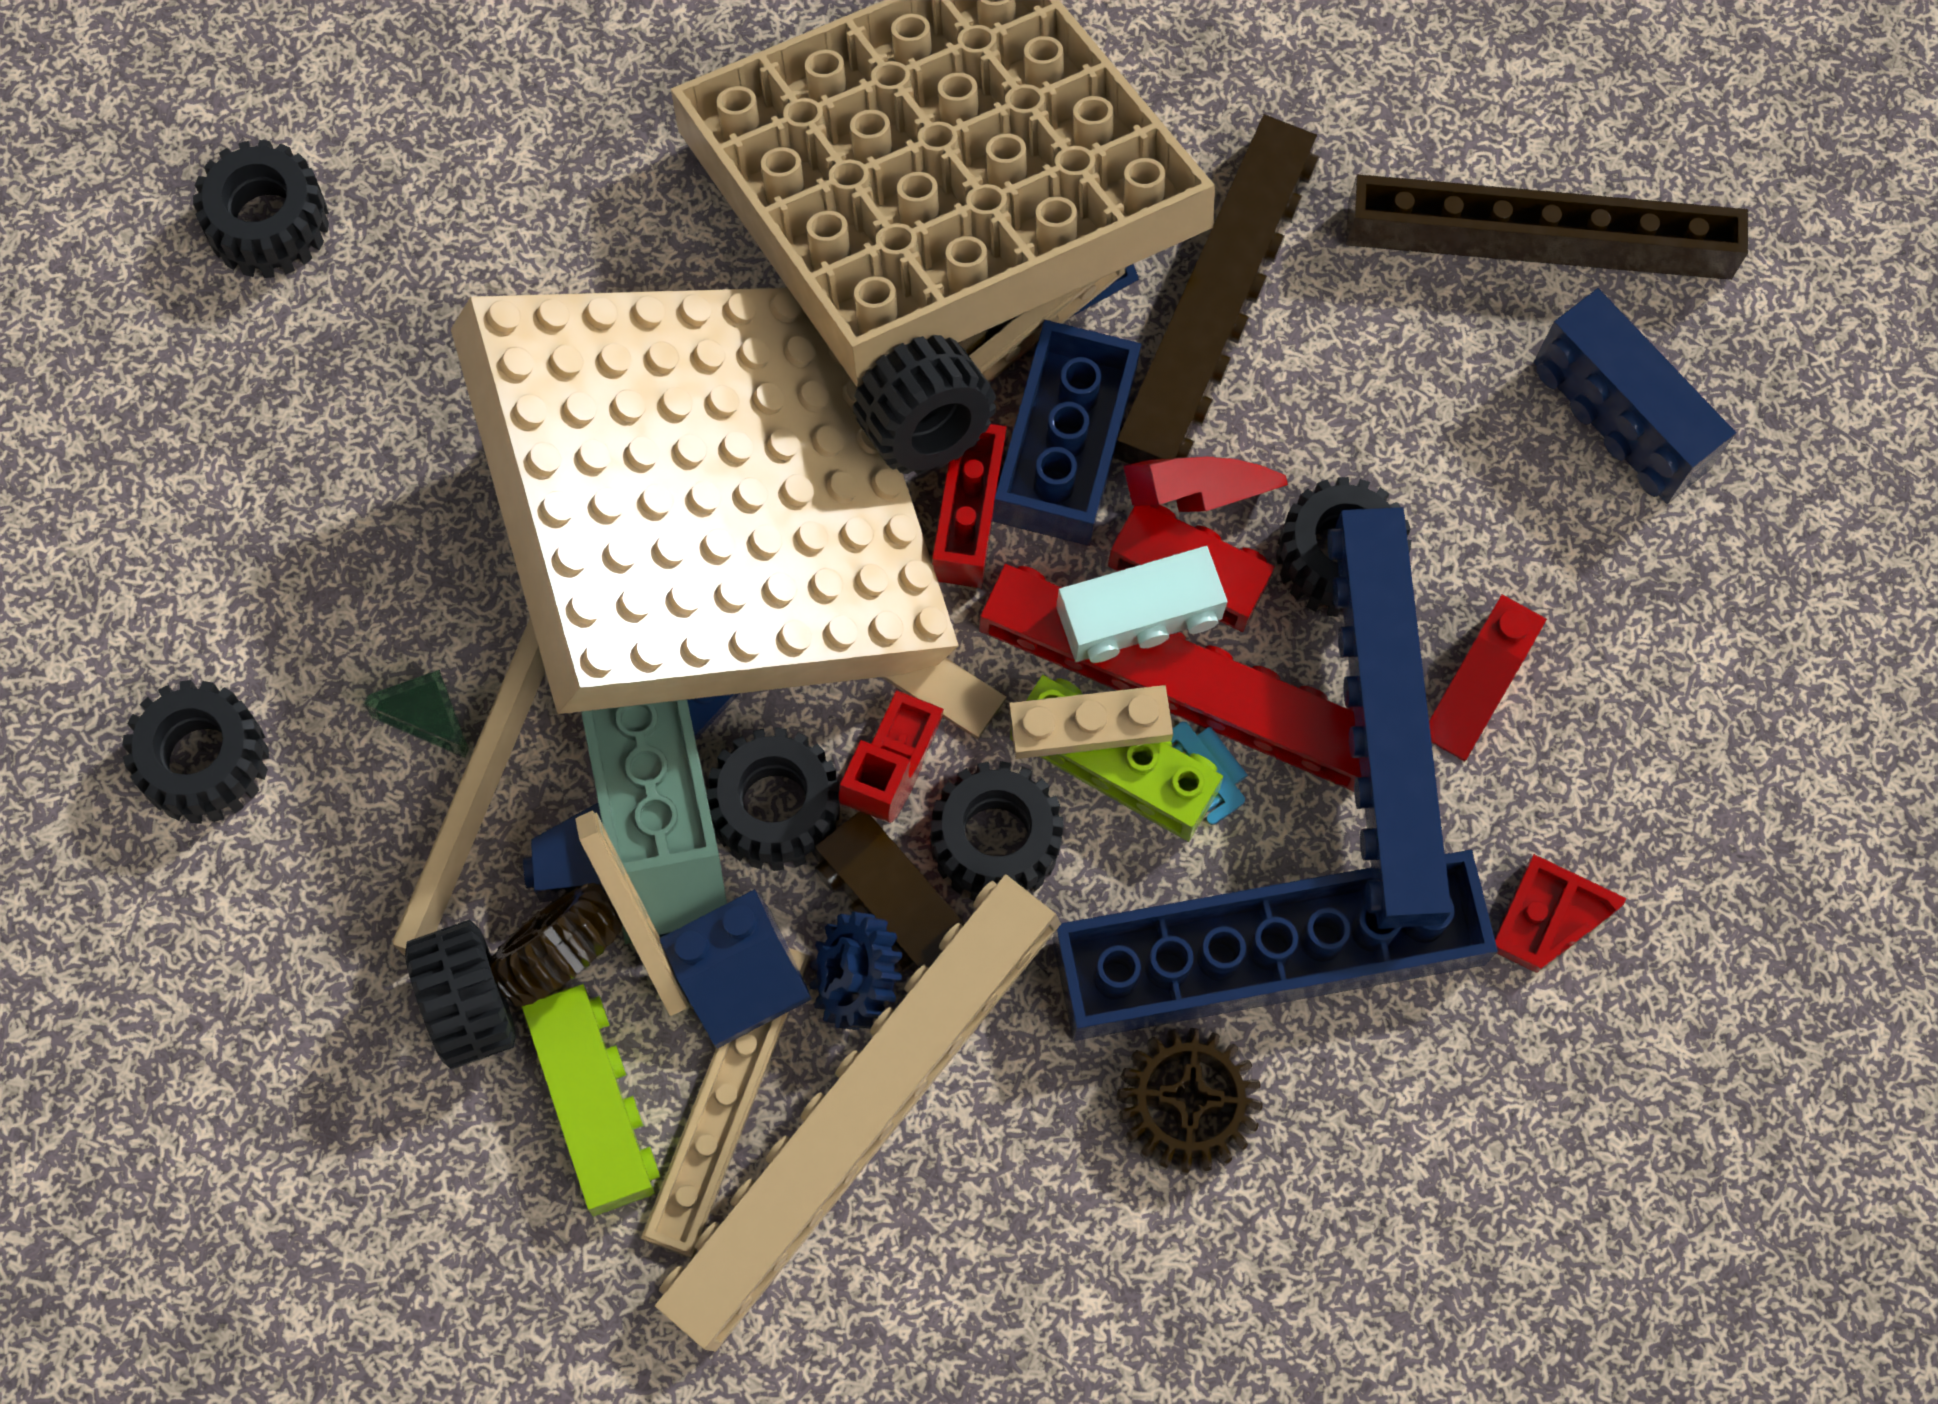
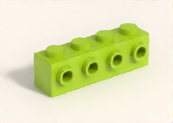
[1010,674,1223,842]

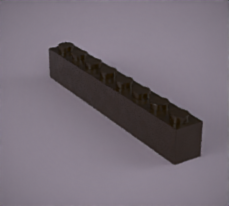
[1114,114,1320,465]
[1346,174,1748,280]

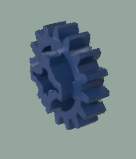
[809,912,902,1030]

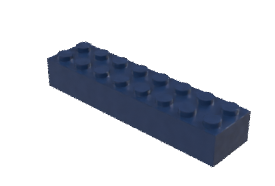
[1052,849,1498,1041]

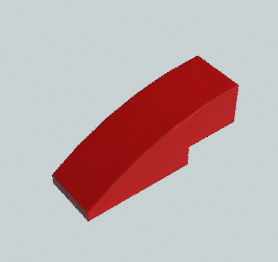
[1123,456,1288,512]

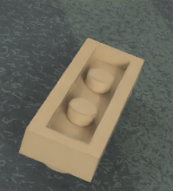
[1009,685,1173,759]

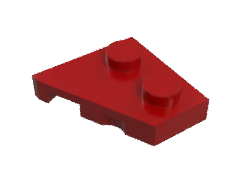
[1494,854,1627,973]

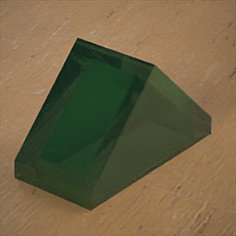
[364,670,469,758]

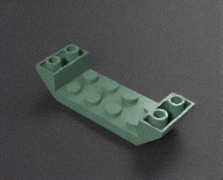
[581,699,727,944]

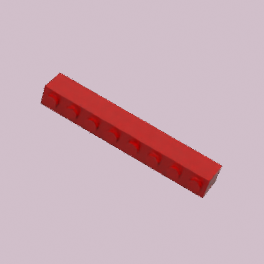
[979,564,1361,792]

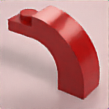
[839,690,944,823]

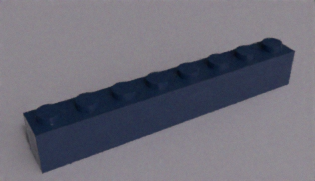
[1327,507,1452,929]

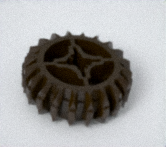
[489,883,623,1007]
[1116,1028,1263,1175]

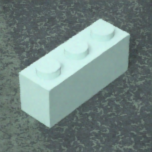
[1056,546,1228,663]

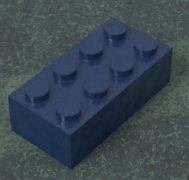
[1534,288,1737,504]
[993,319,1142,546]

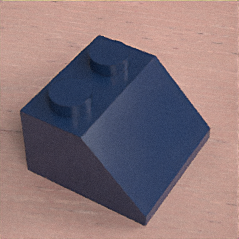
[659,889,812,1049]

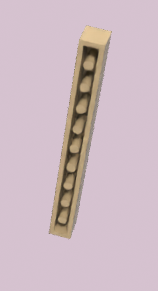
[655,874,1061,1352]

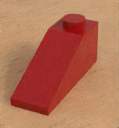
[1429,594,1547,762]

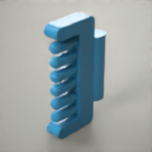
[1171,722,1248,825]

